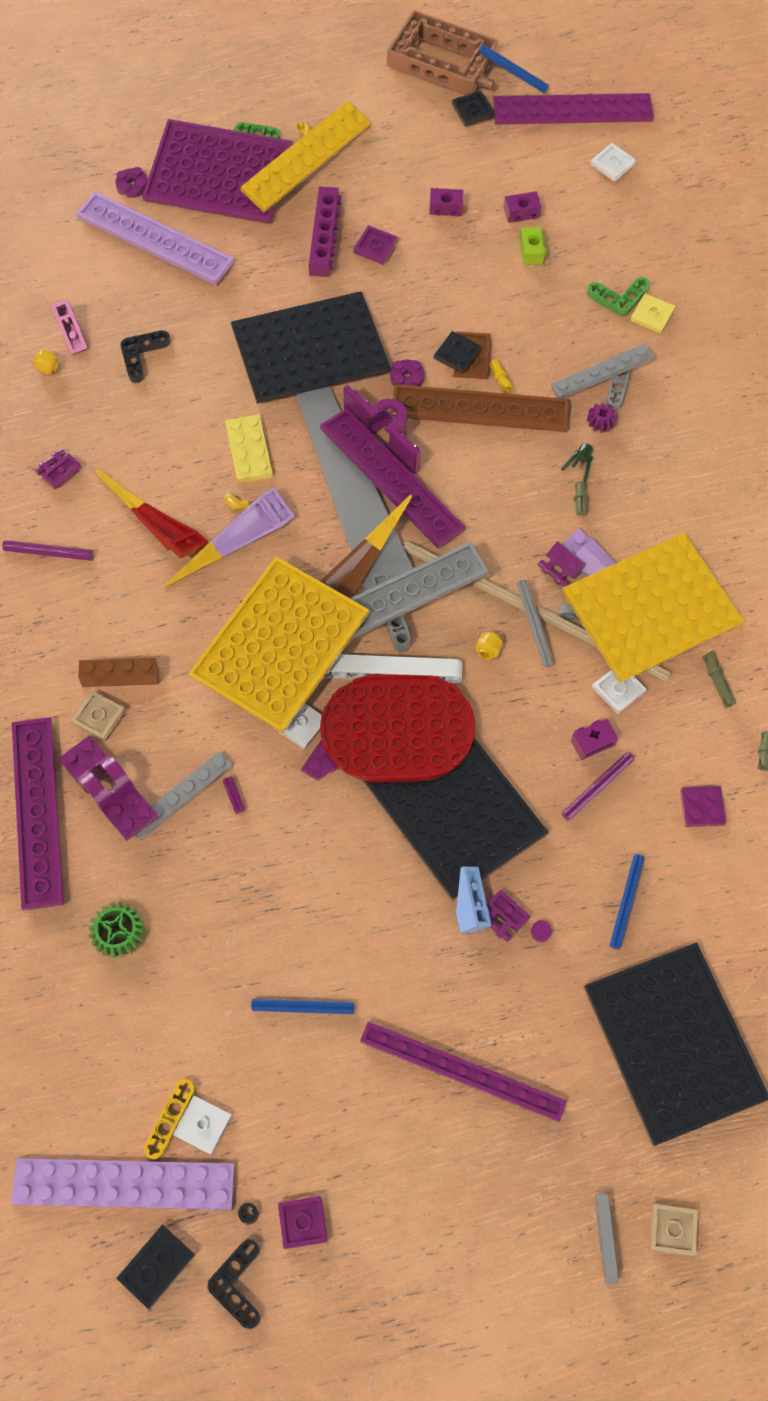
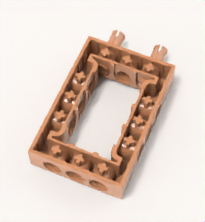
[387,9,504,95]

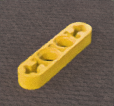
[144,1079,195,1160]

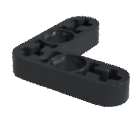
[120,330,170,383]
[207,1239,260,1329]

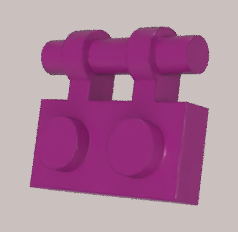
[34,448,82,489]
[538,541,586,587]
[487,889,531,943]

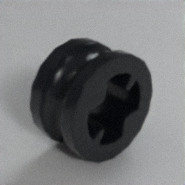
[238,1203,259,1225]

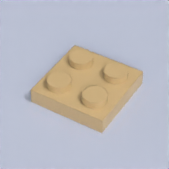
[71,691,125,741]
[650,1204,698,1257]

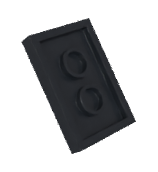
[116,1224,195,1310]

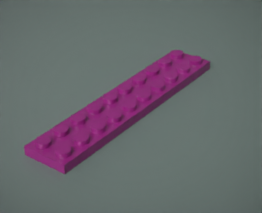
[493,93,653,125]
[320,408,465,549]
[12,717,64,911]

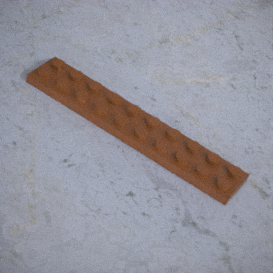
[392,384,569,432]

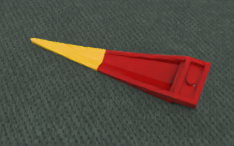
[96,469,208,559]

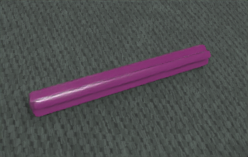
[2,540,93,561]
[562,752,634,821]

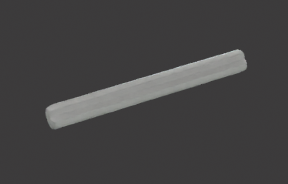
[517,579,554,668]

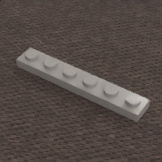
[551,343,653,398]
[136,751,233,840]

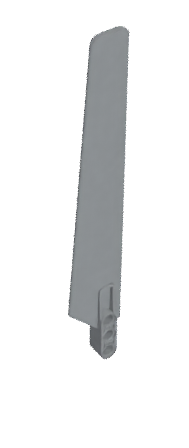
[296,386,413,653]

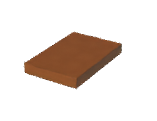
[453,331,491,380]

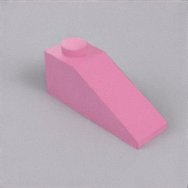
[51,299,88,355]

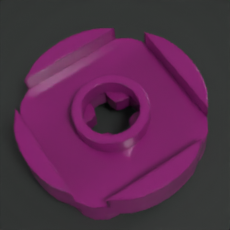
[115,167,148,198]
[390,359,425,386]

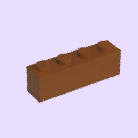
[78,658,159,687]

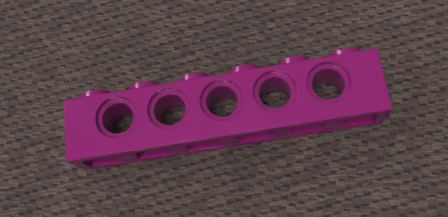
[309,186,342,277]

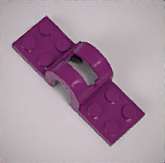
[343,385,421,474]
[58,735,159,841]

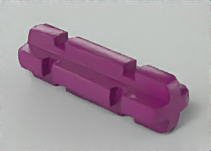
[223,776,245,814]

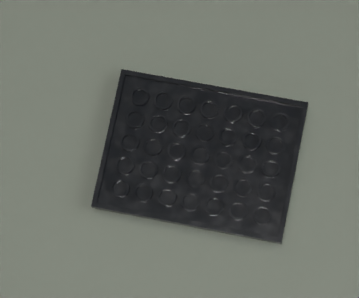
[231,291,391,404]
[362,738,549,901]
[584,942,768,1147]

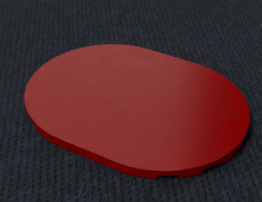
[320,674,475,782]

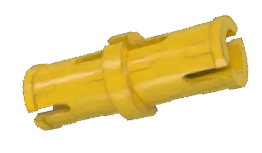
[489,359,513,393]

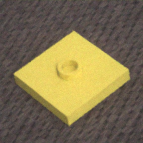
[630,293,675,334]

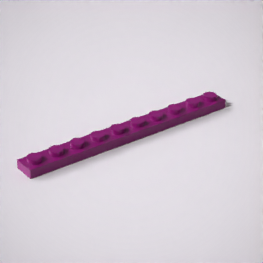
[360,1022,566,1122]

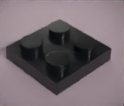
[452,91,494,126]
[434,331,481,374]

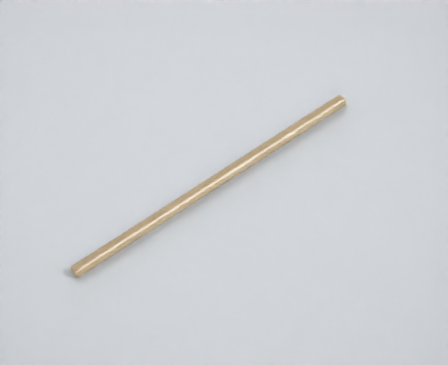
[404,541,671,681]

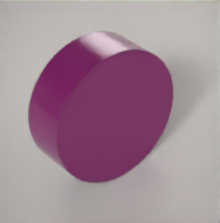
[531,921,552,943]

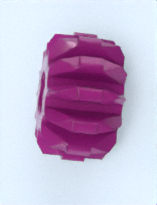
[587,403,617,433]

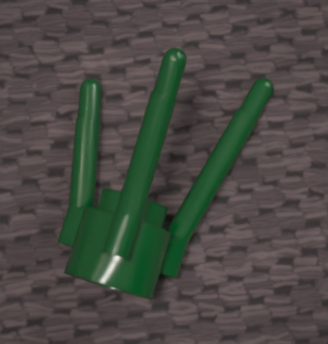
[561,443,593,484]

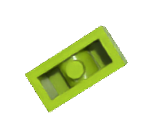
[519,227,547,265]

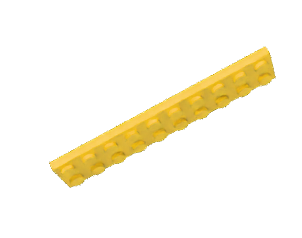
[240,100,371,213]

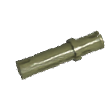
[702,652,736,708]

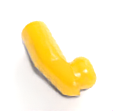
[295,121,312,136]
[224,493,249,511]

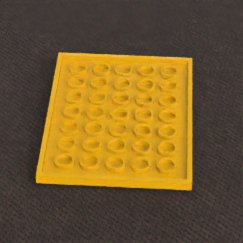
[561,532,744,684]
[188,556,370,734]

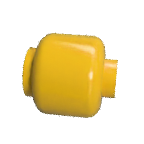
[32,349,60,375]
[475,631,502,660]

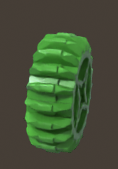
[89,902,145,958]

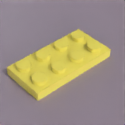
[225,414,273,483]

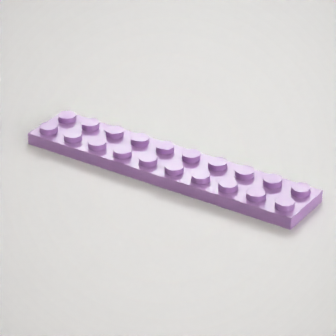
[76,191,234,285]
[11,1158,235,1210]

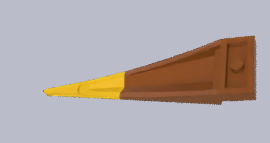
[320,495,412,598]

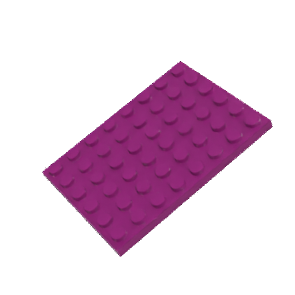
[142,119,293,224]

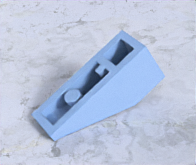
[456,867,491,933]

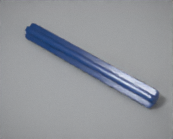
[479,44,549,93]
[610,854,645,949]
[251,999,355,1014]

